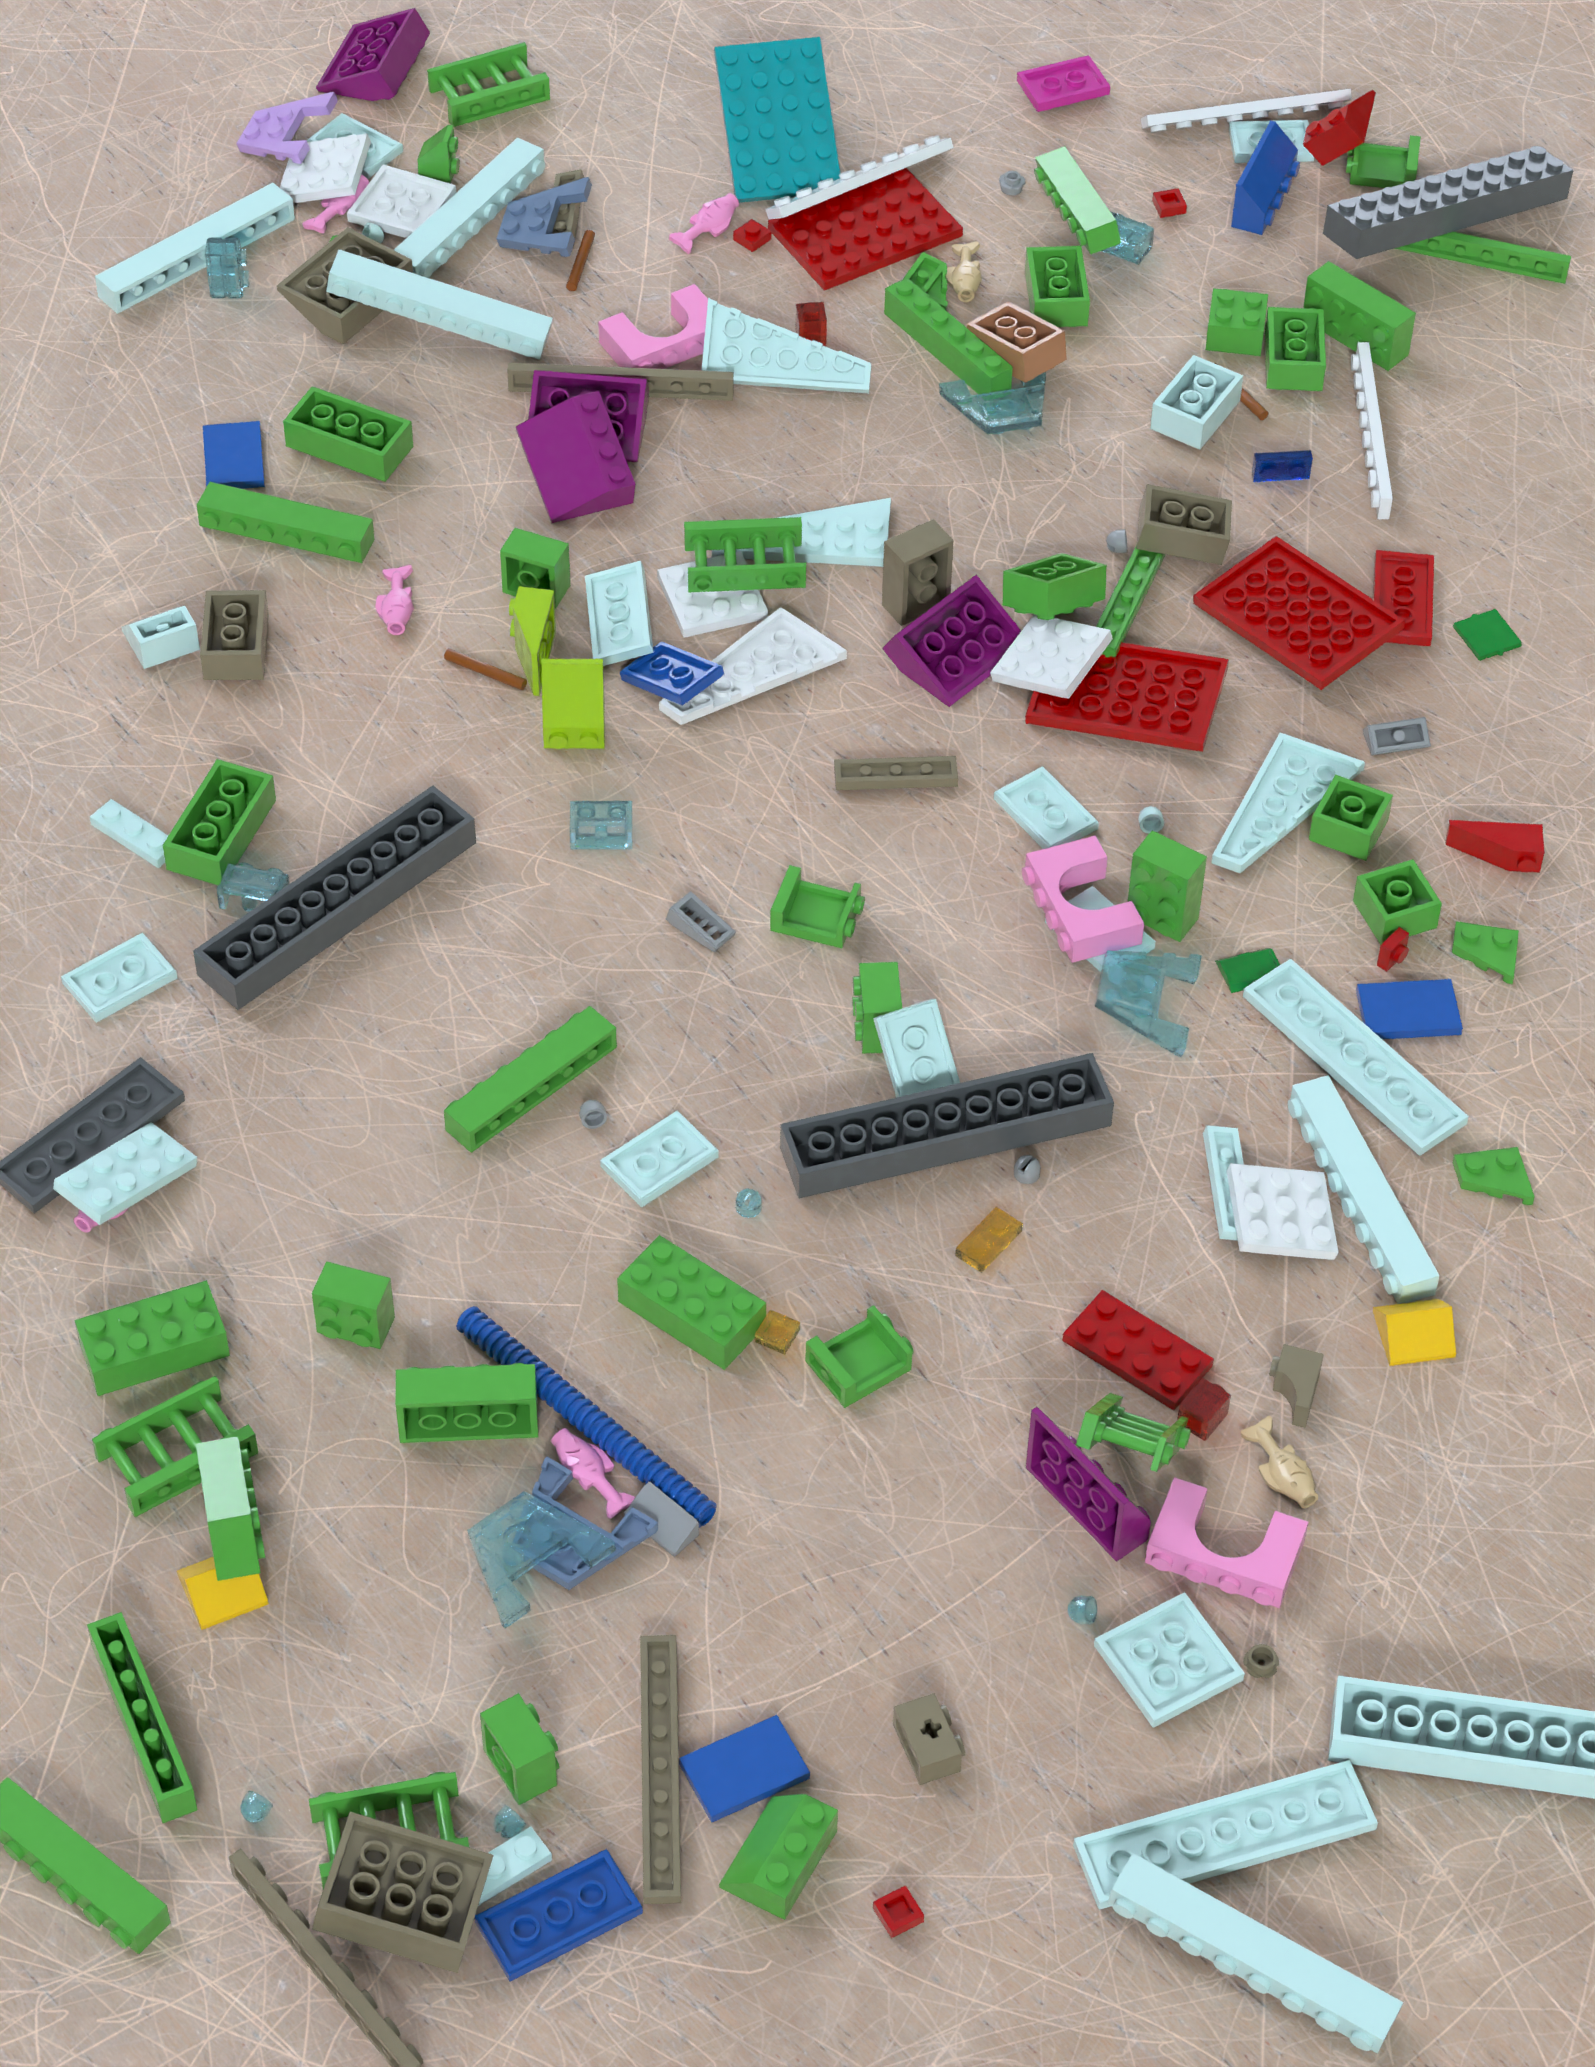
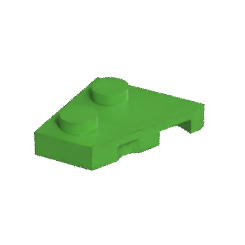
[903,252,948,310]
[1452,921,1519,984]
[1452,1147,1535,1205]

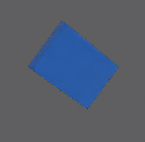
[203,421,265,489]
[620,641,725,706]
[1356,979,1463,1040]
[679,1715,810,1823]

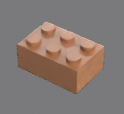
[967,301,1067,383]

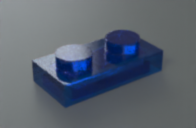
[1252,450,1313,482]

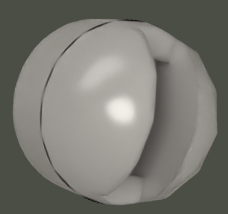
[1106,529,1127,553]
[579,1100,607,1129]
[1014,1155,1041,1184]

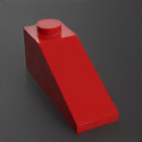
[1445,820,1545,873]

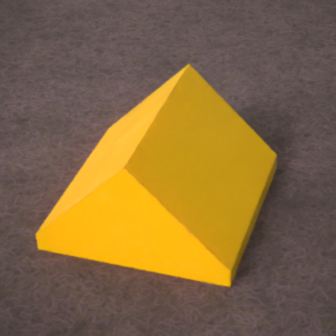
[1373,1299,1456,1366]
[176,1557,269,1630]

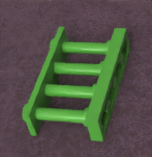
[427,42,550,127]
[684,517,806,593]
[92,1376,258,1517]
[1076,1393,1191,1472]
[309,1772,470,1889]

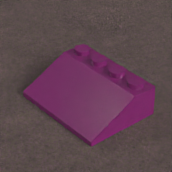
[316,8,430,101]
[528,370,649,462]
[516,391,636,524]
[882,575,1021,707]
[1026,1406,1151,1562]

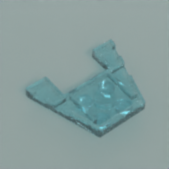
[939,372,1046,434]
[1095,950,1202,1057]
[467,1491,616,1629]

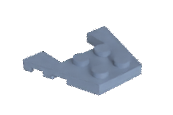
[496,177,592,257]
[511,1456,658,1590]

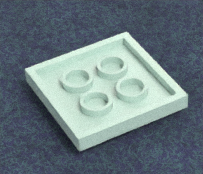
[1094,1592,1245,1728]

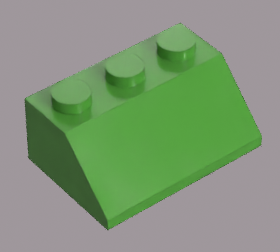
[719,1794,838,1920]

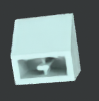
[121,606,200,669]

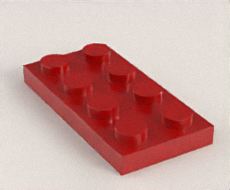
[1373,550,1434,647]
[1062,1290,1214,1411]

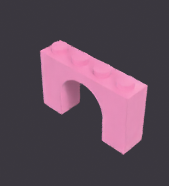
[598,284,708,369]
[1022,835,1144,963]
[1145,1477,1308,1608]

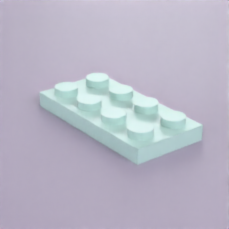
[585,561,654,666]
[53,1122,197,1225]

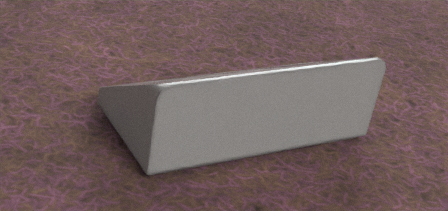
[1363,717,1431,756]
[624,1482,699,1557]

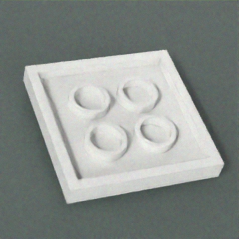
[280,134,371,203]
[347,165,456,238]
[657,551,768,638]
[990,614,1113,699]
[1226,1163,1339,1260]

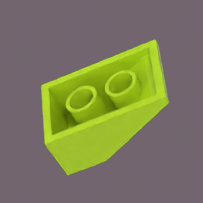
[509,586,556,696]
[541,659,605,749]

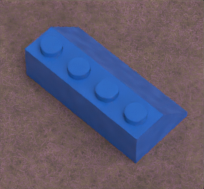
[1231,120,1300,235]

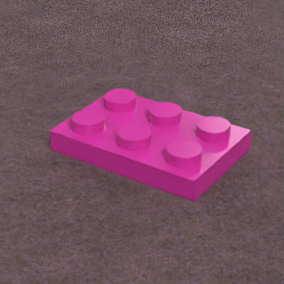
[1017,55,1110,112]

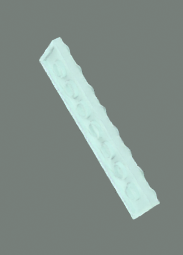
[1243,959,1469,1156]
[1073,1760,1378,1910]

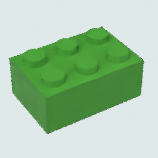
[1025,246,1090,327]
[1264,307,1326,391]
[1002,553,1107,620]
[1127,830,1207,942]

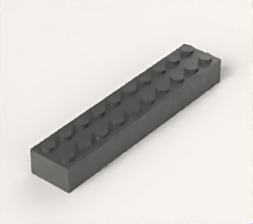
[1323,146,1573,259]
[193,786,476,1010]
[780,1053,1114,1199]

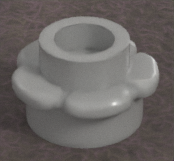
[999,171,1025,195]

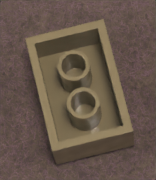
[1136,484,1232,565]
[882,519,954,626]
[200,590,269,680]

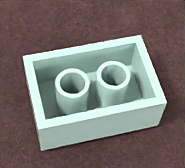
[1150,355,1243,450]

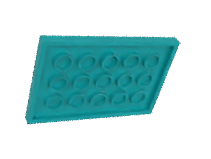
[714,37,840,203]

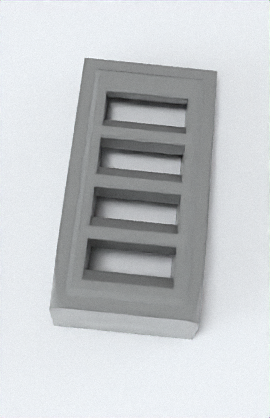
[666,891,736,952]

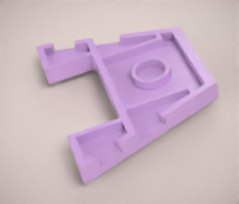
[237,92,338,164]

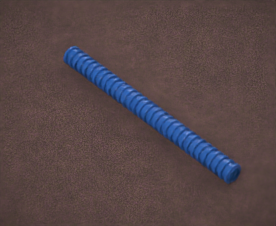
[456,1306,717,1528]

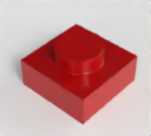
[1152,188,1187,218]
[733,219,772,252]
[1377,927,1409,972]
[873,1885,924,1939]

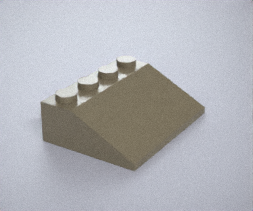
[277,227,413,344]
[312,1812,494,1973]

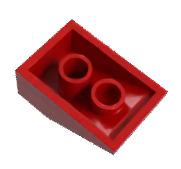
[1303,89,1376,166]

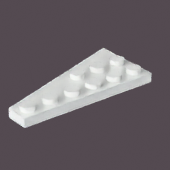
[659,607,847,725]

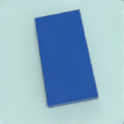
[474,1849,643,1982]

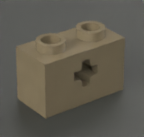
[893,1693,965,1785]

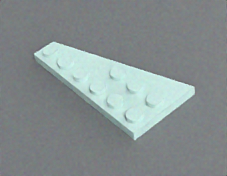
[702,298,871,394]
[712,498,891,567]
[1211,733,1365,873]

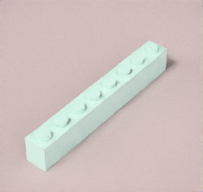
[394,137,545,278]
[95,183,295,314]
[326,250,553,360]
[1288,1075,1440,1304]
[1108,1852,1403,2054]

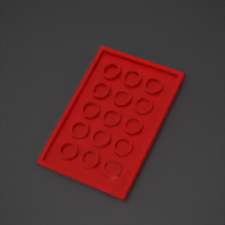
[768,168,963,291]
[1193,536,1405,690]
[1025,642,1229,752]

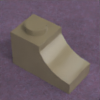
[1269,1344,1324,1428]

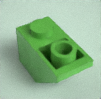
[417,125,460,184]

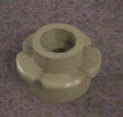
[1243,1644,1279,1678]

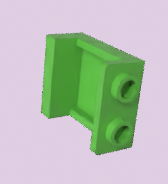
[1346,135,1421,188]
[770,865,865,948]
[805,1305,914,1408]

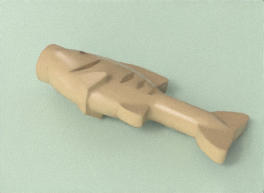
[946,241,982,302]
[1241,1416,1318,1508]

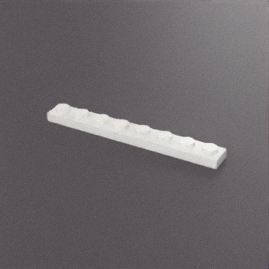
[1141,89,1352,133]
[765,135,954,219]
[1351,342,1393,519]

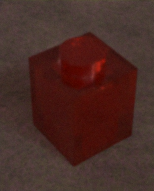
[795,302,827,346]
[1177,1378,1231,1441]

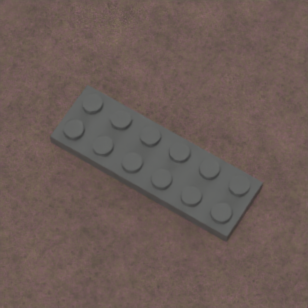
[0,1057,185,1214]

